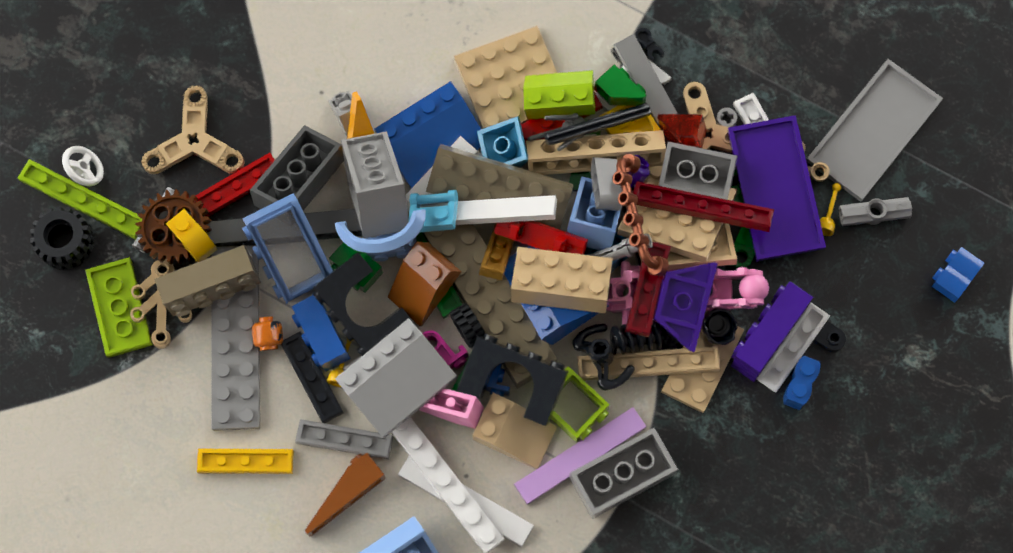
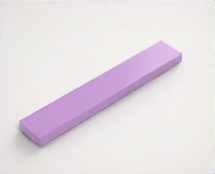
[514,407,646,505]

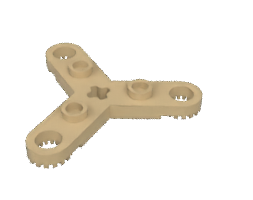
[681,82,732,153]
[141,85,244,174]

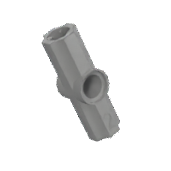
[839,197,912,226]

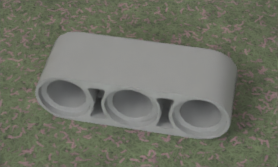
[591,157,622,211]

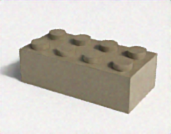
[155,245,261,317]

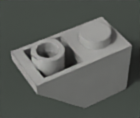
[329,91,352,136]

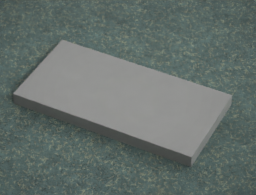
[806,59,943,202]

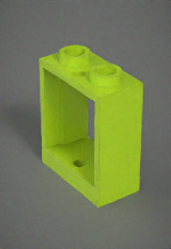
[551,366,610,442]

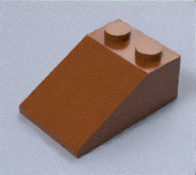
[388,242,462,326]

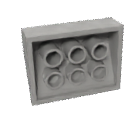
[335,318,458,438]

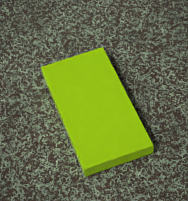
[85,257,153,358]

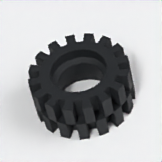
[449,303,485,349]

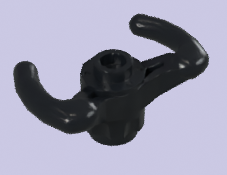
[572,323,635,391]

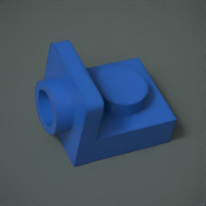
[486,364,510,397]

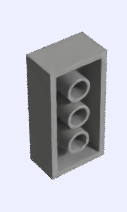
[569,428,678,519]

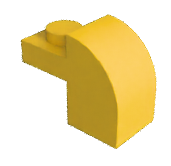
[166,209,218,262]

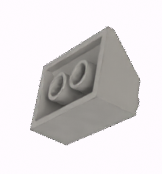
[659,142,738,200]

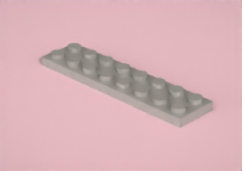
[211,245,260,431]

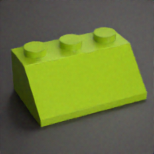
[523,70,595,120]

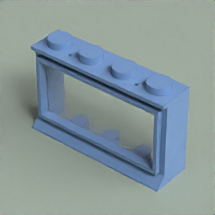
[242,193,333,304]

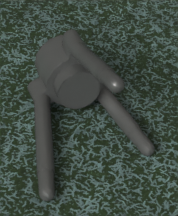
[528,113,585,151]

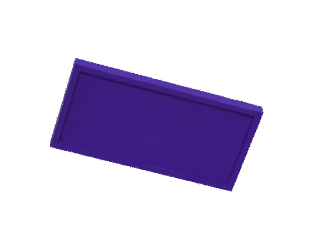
[727,115,826,262]

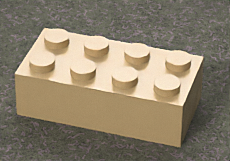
[511,247,612,314]

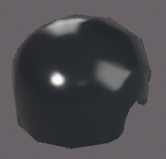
[701,308,738,345]

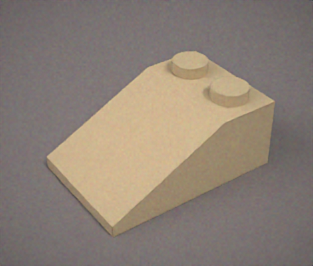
[472,393,557,469]

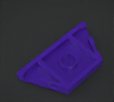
[653,262,718,352]

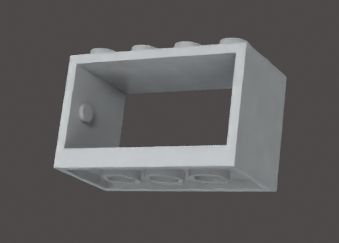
[341,131,409,239]

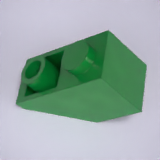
[594,64,647,106]

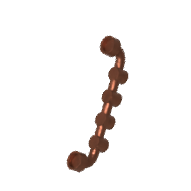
[612,154,669,276]

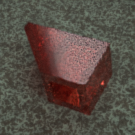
[657,114,707,148]

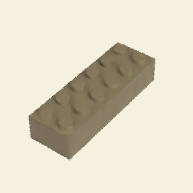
[426,144,573,229]

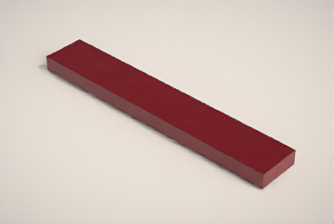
[633,181,774,232]

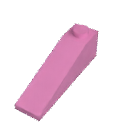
[419,388,484,429]

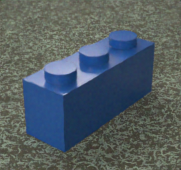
[291,295,351,372]

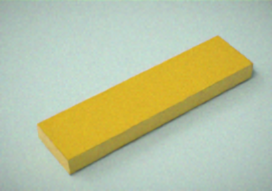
[197,449,294,474]

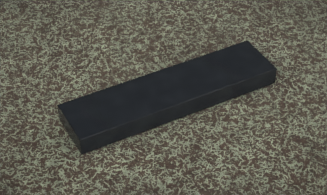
[281,331,344,423]

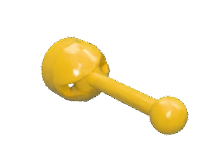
[820,183,841,236]
[327,337,354,388]

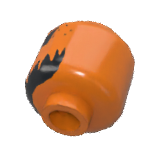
[252,316,283,351]

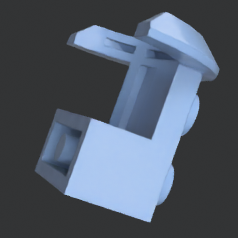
[335,209,426,262]

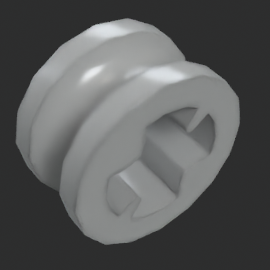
[716,108,737,127]

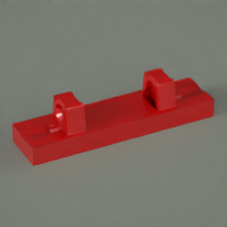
[494,221,588,255]

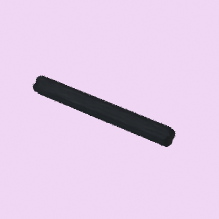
[545,103,651,145]

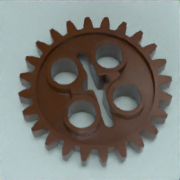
[135,189,212,265]

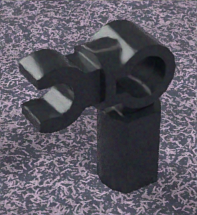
[611,28,664,63]

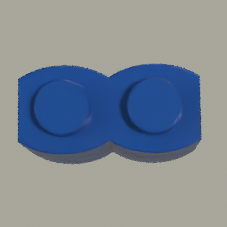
[932,247,984,303]
[783,356,820,410]

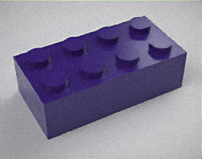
[731,281,813,382]

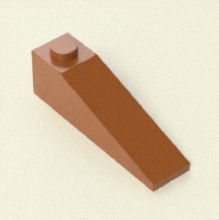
[304,453,386,537]

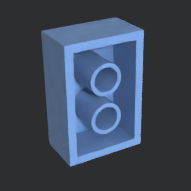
[567,177,621,251]

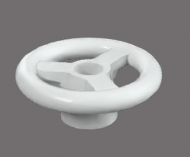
[62,146,104,186]

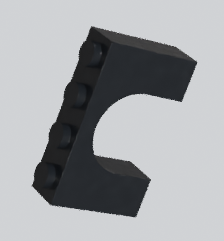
[313,252,416,356]
[457,334,569,426]

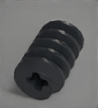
[610,321,662,356]

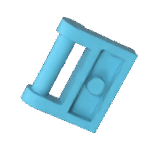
[408,190,458,233]

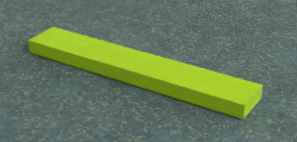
[17,159,142,240]

